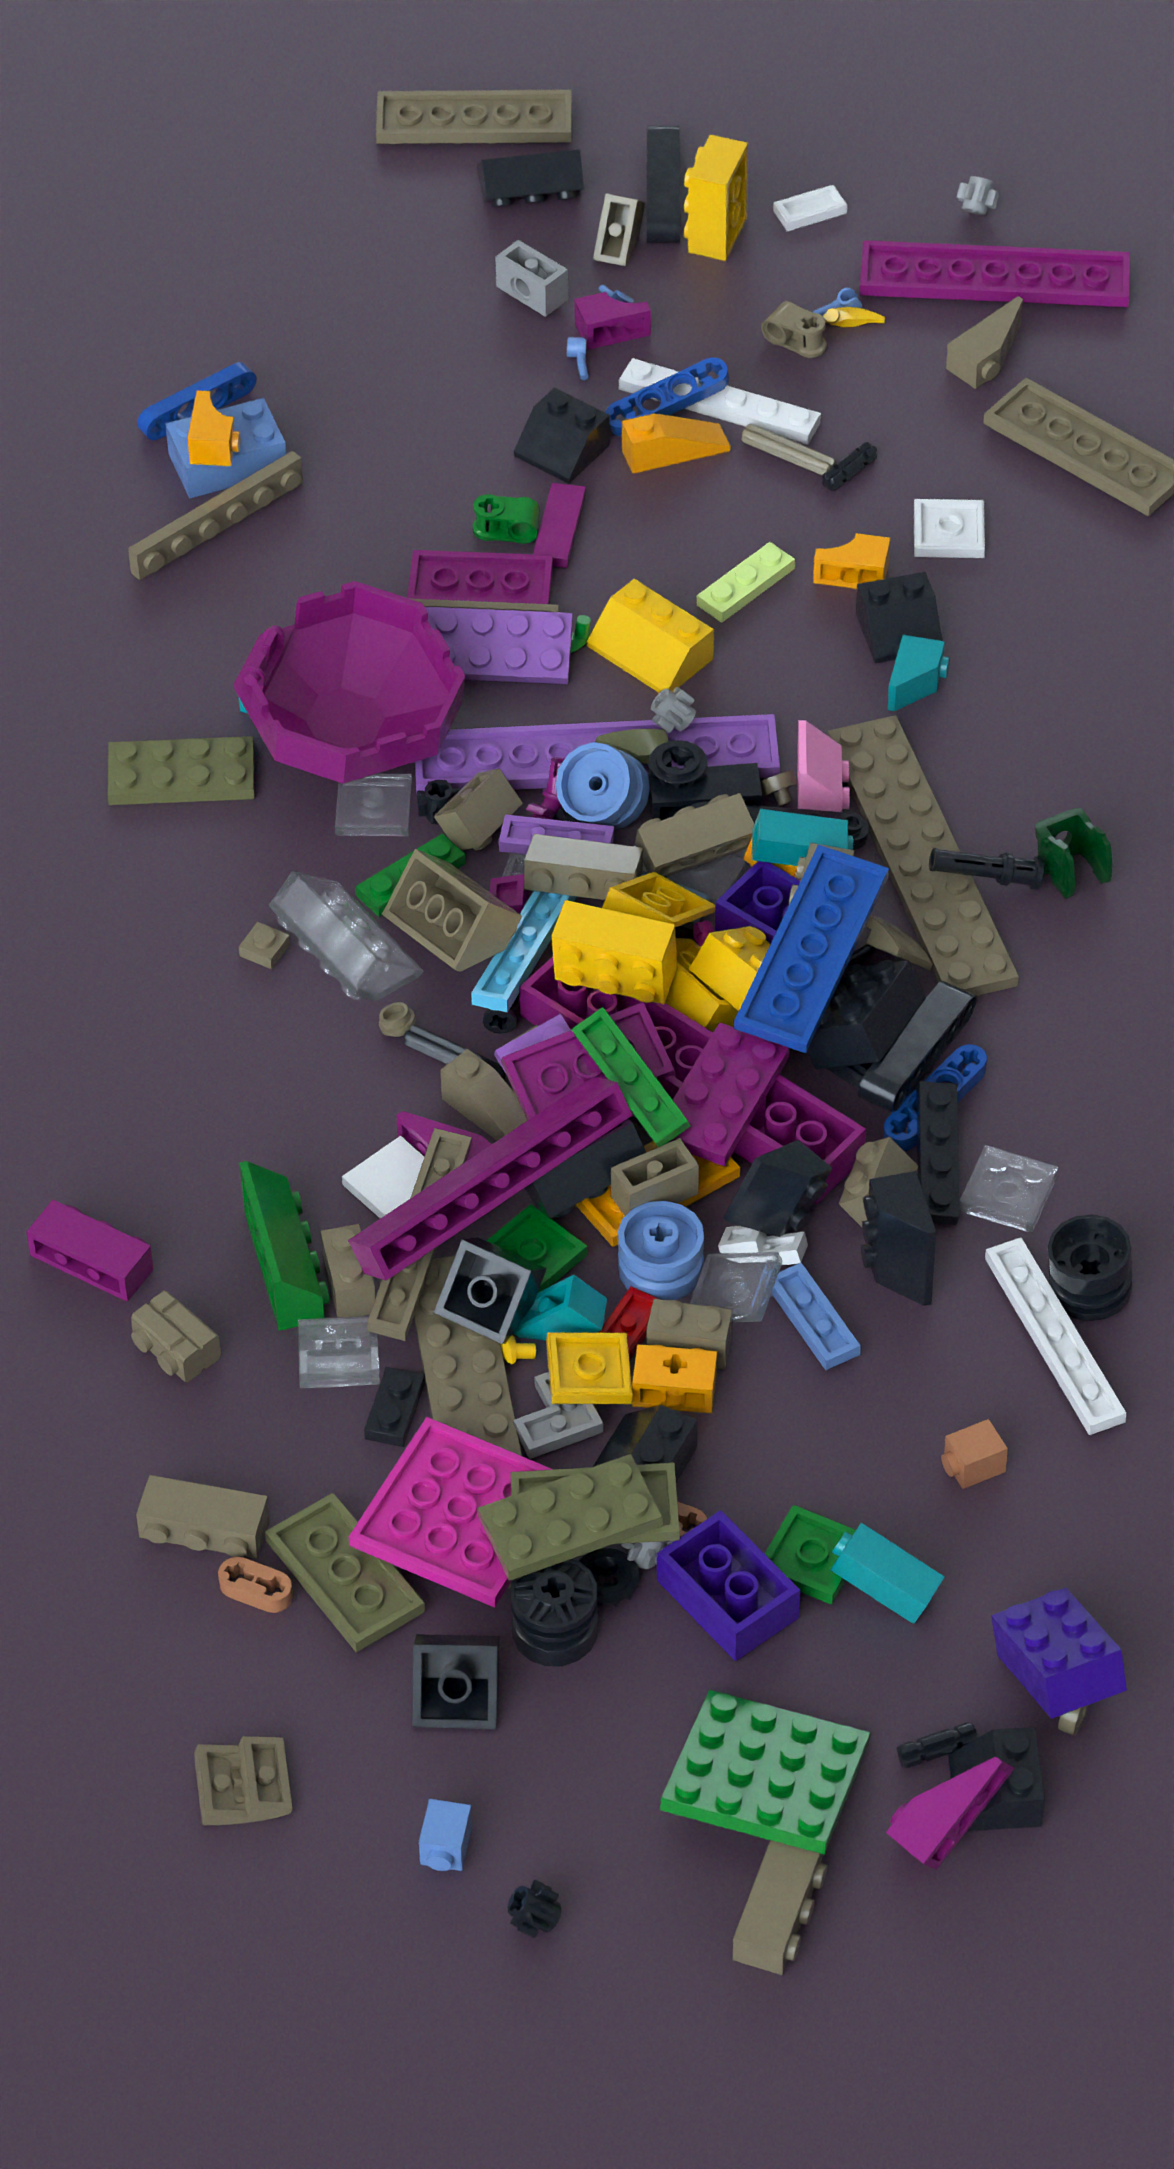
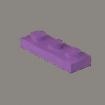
[499,814,614,854]

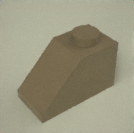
[593,194,645,266]

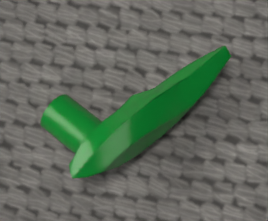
[571,615,591,654]

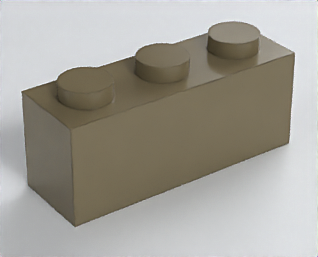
[635,793,754,877]
[524,834,643,900]
[136,1475,270,1559]
[733,1840,828,1975]

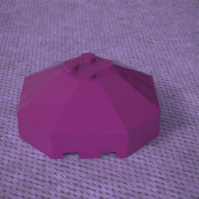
[233,581,465,784]

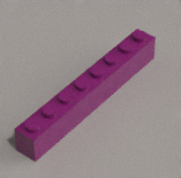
[348,1077,632,1281]

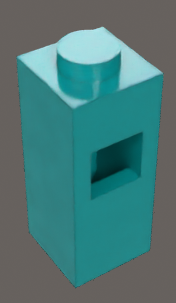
[752,809,853,866]
[831,1523,944,1624]

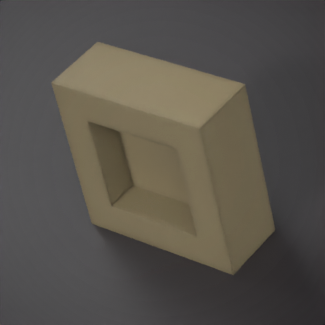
[239,922,290,969]

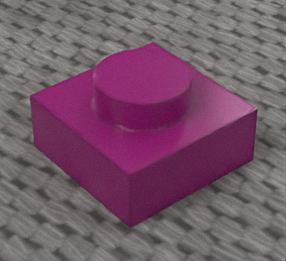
[489,874,530,914]

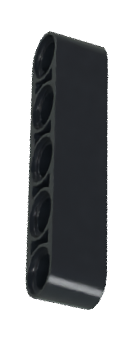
[647,125,680,243]
[858,980,977,1113]

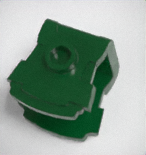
[1035,808,1112,899]

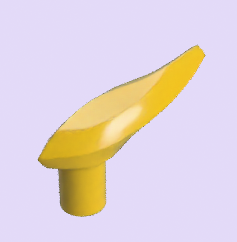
[823,307,885,327]
[500,1335,536,1365]

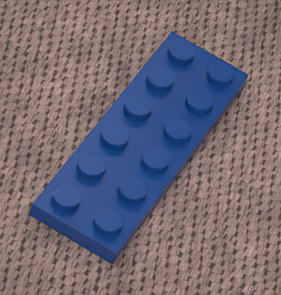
[734,845,889,1053]

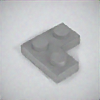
[513,1372,603,1459]

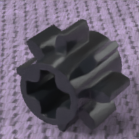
[417,780,460,825]
[508,1880,562,1938]

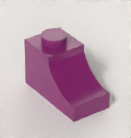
[574,292,651,350]

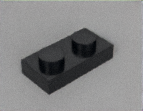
[364,1367,425,1447]

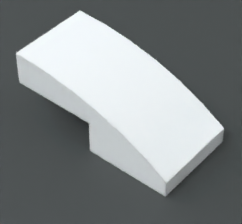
[718,1226,808,1265]

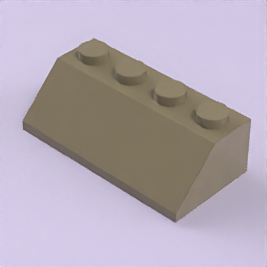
[382,849,522,972]

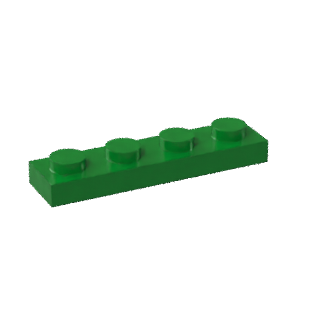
[571,1007,691,1147]

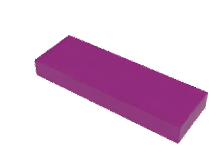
[533,483,586,568]

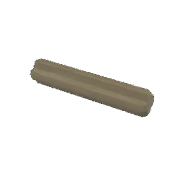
[742,424,836,475]

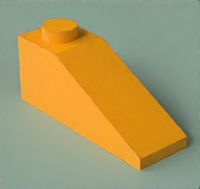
[622,413,731,474]

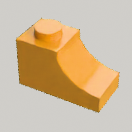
[187,391,241,466]
[813,533,890,589]

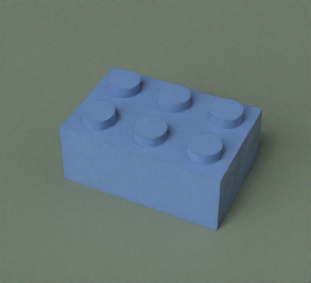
[166,398,286,499]

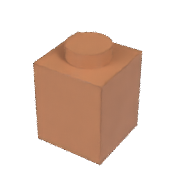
[941,1419,1008,1489]

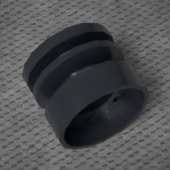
[1048,1214,1132,1321]
[511,1559,598,1666]

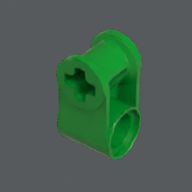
[472,494,540,544]

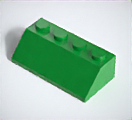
[239,1161,330,1331]

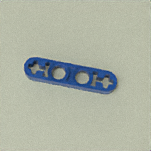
[605,357,729,436]
[137,362,257,440]
[883,1044,987,1152]

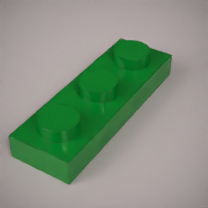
[355,833,466,917]

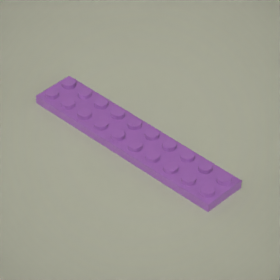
[415,714,780,793]

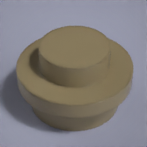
[379,1002,416,1037]

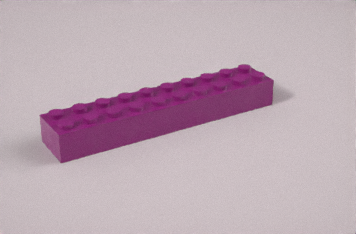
[520,957,866,1205]

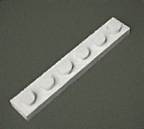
[619,358,821,445]
[985,1237,1126,1435]

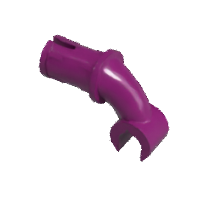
[525,757,565,820]

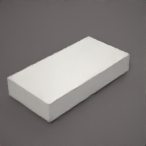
[773,185,847,231]

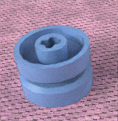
[556,742,650,830]
[618,1201,704,1300]

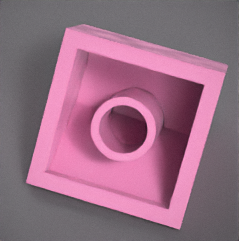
[797,720,850,812]

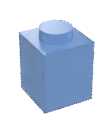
[419,1799,472,1871]

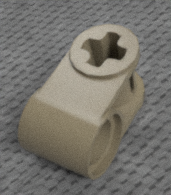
[761,301,826,358]

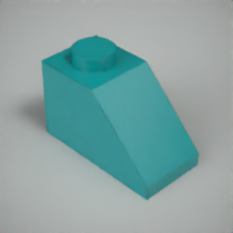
[888,635,950,711]
[513,1275,607,1341]

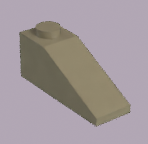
[946,296,1023,389]
[440,1049,527,1141]

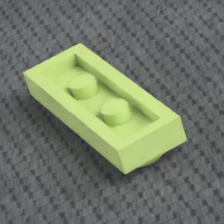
[697,542,795,623]

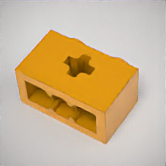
[632,1344,717,1414]

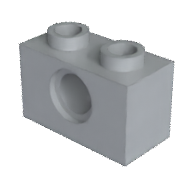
[495,240,568,317]

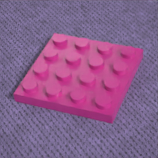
[349,1417,554,1608]

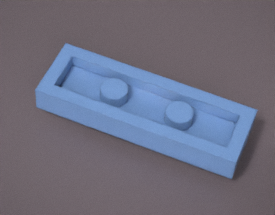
[767,1263,861,1370]

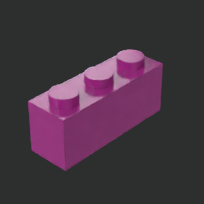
[26,1200,154,1302]

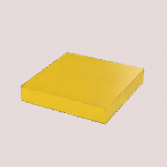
[546,1332,633,1404]

